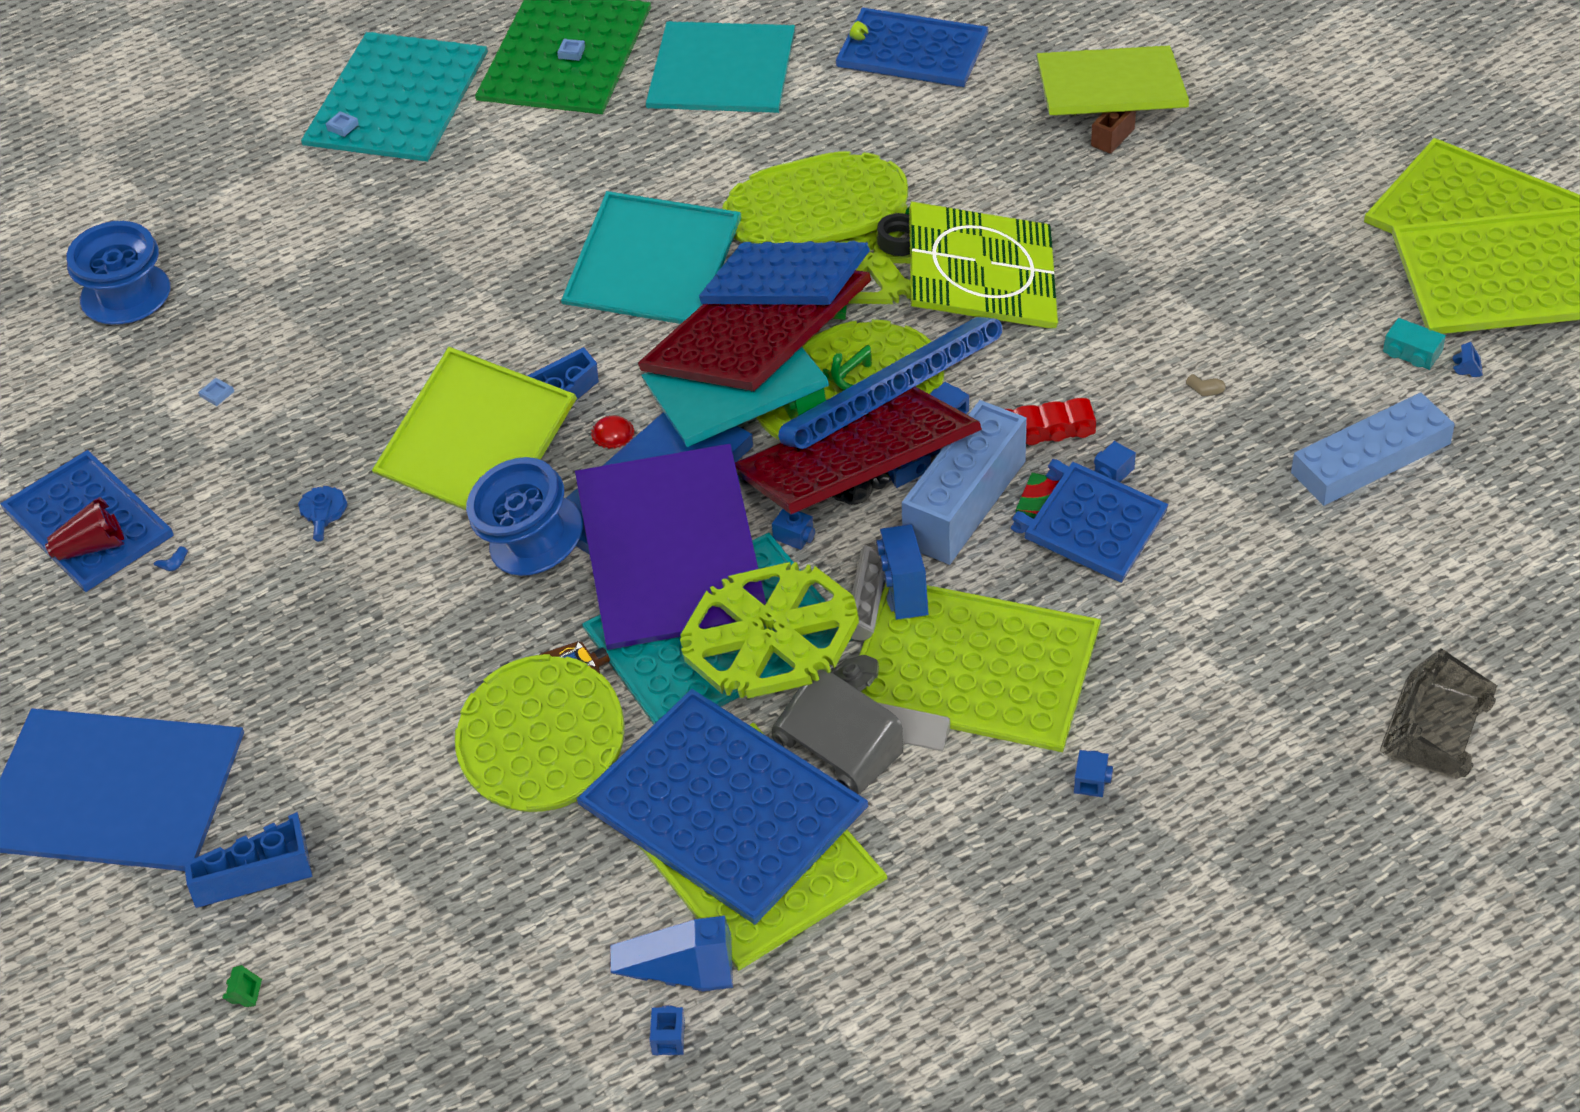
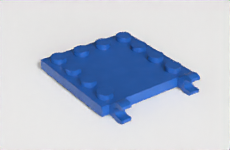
[1011,459,1169,583]

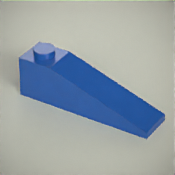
[610,916,733,991]

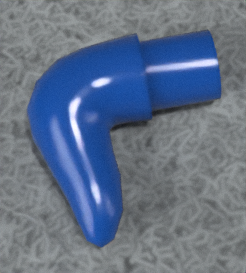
[154,546,188,572]

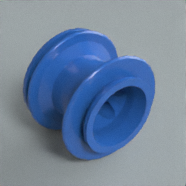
[66,221,170,324]
[466,457,583,576]

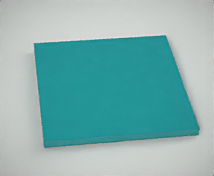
[646,21,795,113]
[561,191,741,324]
[641,347,829,447]

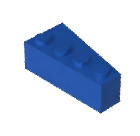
[527,347,599,400]
[184,812,313,908]

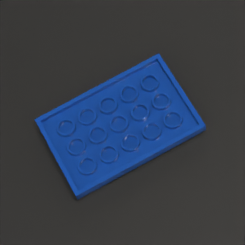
[836,7,988,87]
[699,241,870,305]
[0,450,174,592]

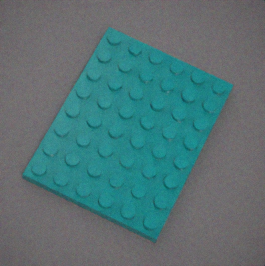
[301,32,488,162]

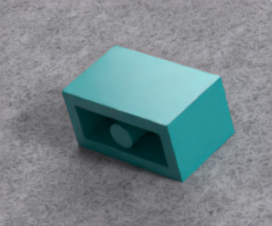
[1383,317,1446,370]

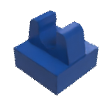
[1452,342,1483,377]

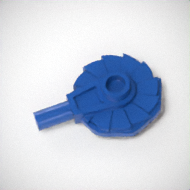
[298,486,348,542]

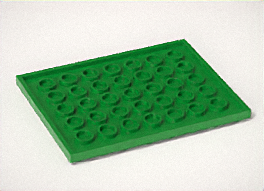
[475,0,651,115]

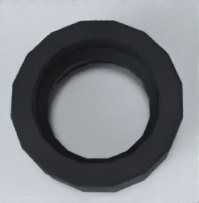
[877,213,910,256]

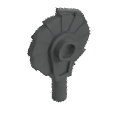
[831,655,879,691]

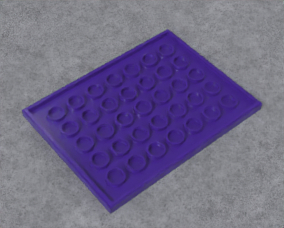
[575,444,766,650]

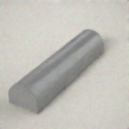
[851,545,885,641]

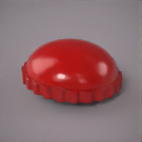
[591,415,635,449]

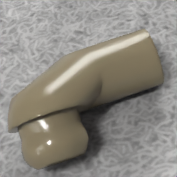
[1186,374,1226,396]

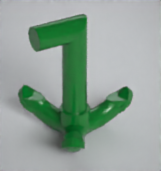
[823,345,872,391]

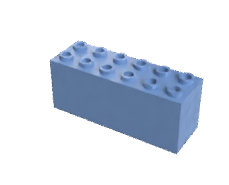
[902,400,1027,565]

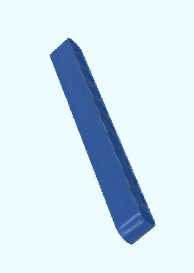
[778,317,1002,449]

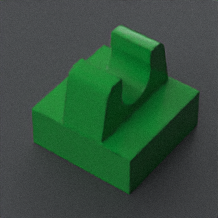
[222,965,262,1007]

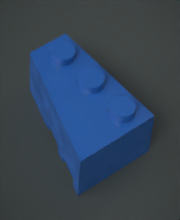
[876,524,929,620]

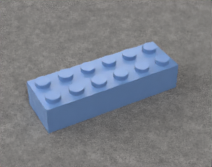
[1291,392,1455,506]

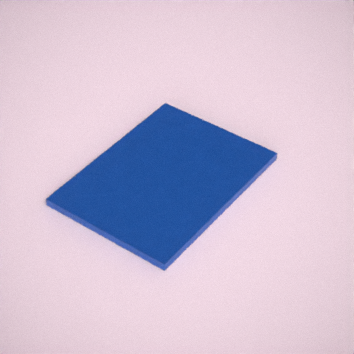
[577,689,868,925]
[0,708,244,871]

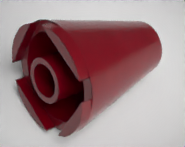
[45,497,124,560]

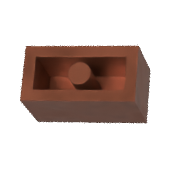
[1091,111,1136,154]

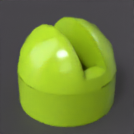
[849,21,868,41]

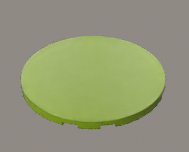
[455,654,625,812]

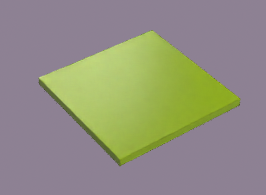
[1037,45,1189,116]
[372,346,577,510]

